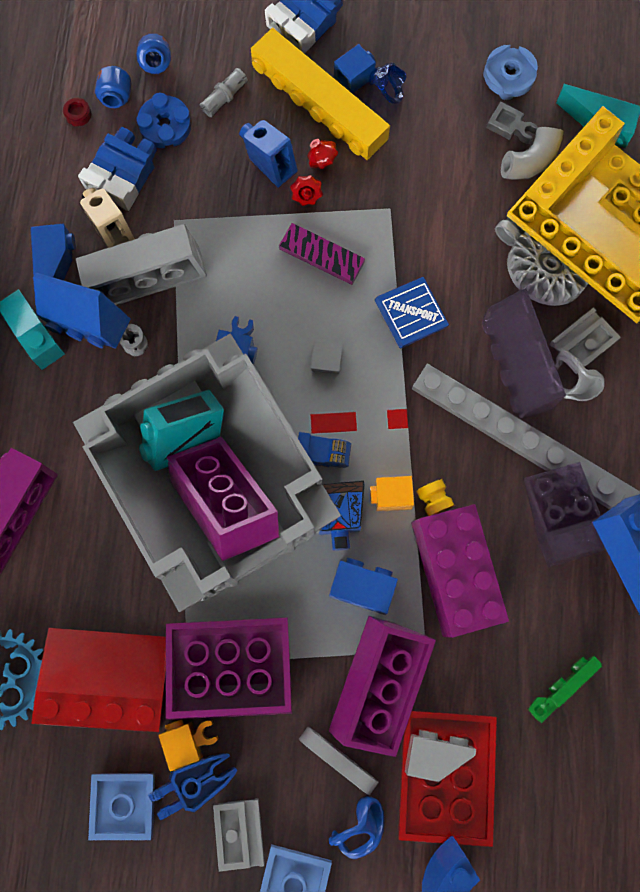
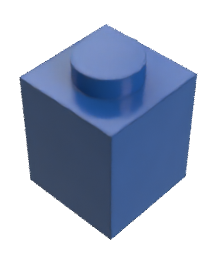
[334,44,376,94]

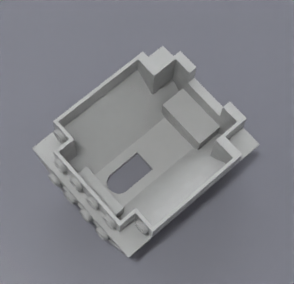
[73,333,341,612]

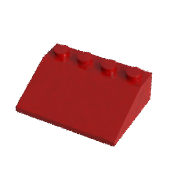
[31,628,166,732]

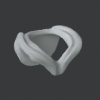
[543,351,605,401]

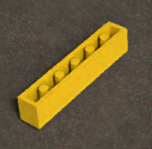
[251,28,390,160]

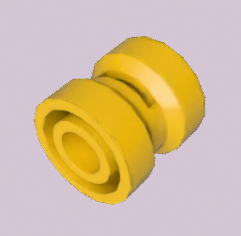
[416,479,455,516]

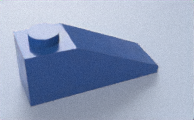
[31,223,76,305]

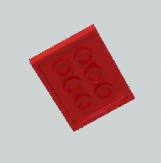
[398,710,497,847]

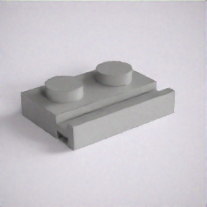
[549,307,621,374]
[213,798,265,872]

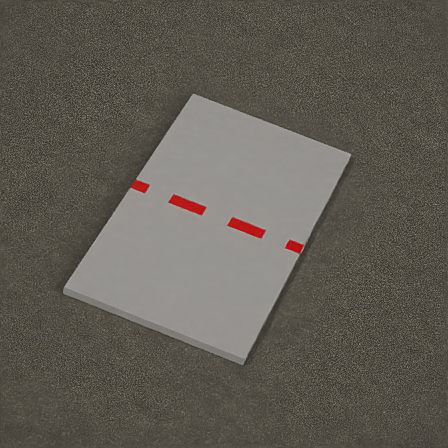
[174,208,425,659]

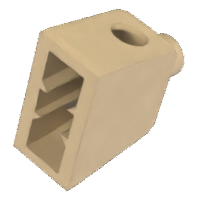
[80,188,135,248]

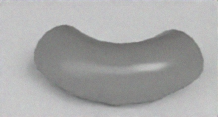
[501,127,564,180]

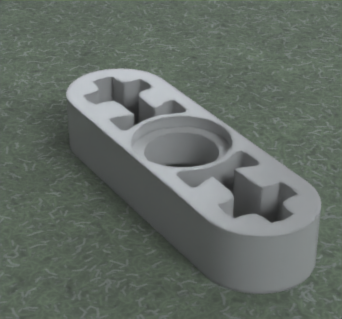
[299,726,379,795]

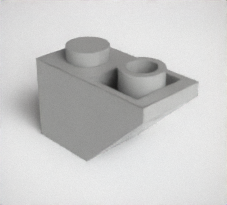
[404,730,476,782]

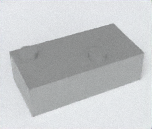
[75,224,207,305]

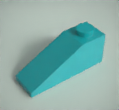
[556,84,640,148]
[0,289,65,370]

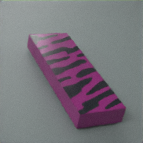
[279,223,365,285]

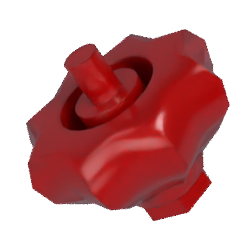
[307,139,338,170]
[290,175,323,206]

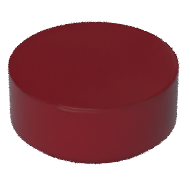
[63,98,92,126]

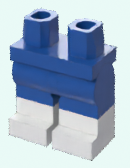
[265,0,343,54]
[78,127,157,211]

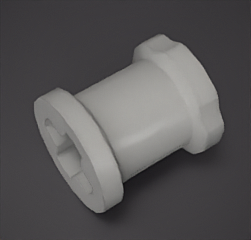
[120,324,148,356]

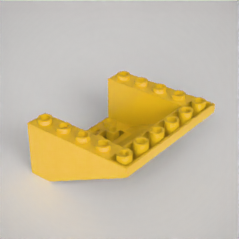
[507,106,640,323]

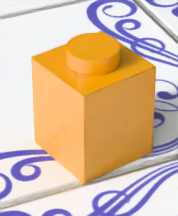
[370,476,414,511]

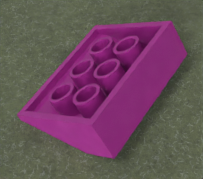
[166,617,293,720]

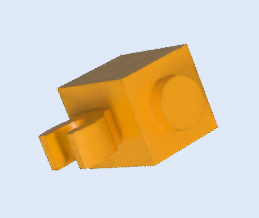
[158,719,218,771]

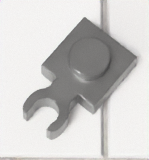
[486,102,538,144]

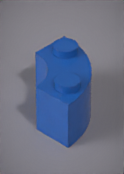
[422,835,480,892]

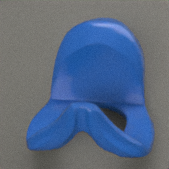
[329,796,384,859]

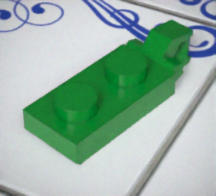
[527,656,602,723]

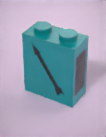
[139,390,224,471]

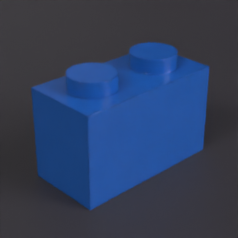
[329,558,398,615]

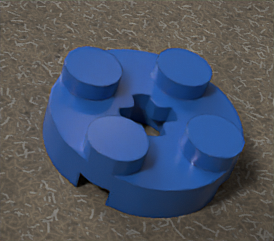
[137,93,191,148]

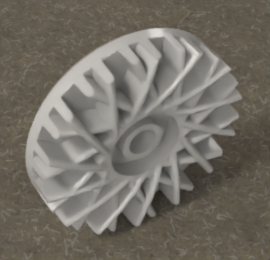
[507,232,588,306]

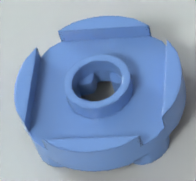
[483,45,538,100]

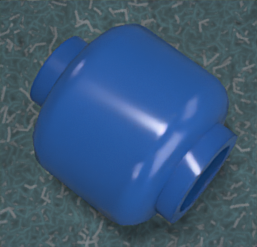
[136,34,171,74]
[95,66,132,108]

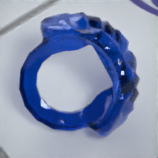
[369,62,407,104]

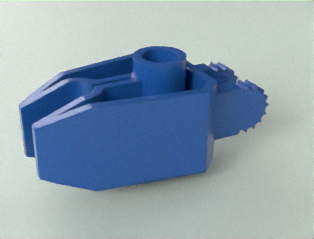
[148,753,237,820]

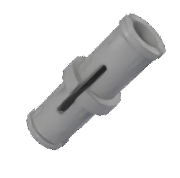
[200,68,248,117]

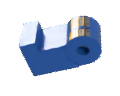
[298,432,351,468]

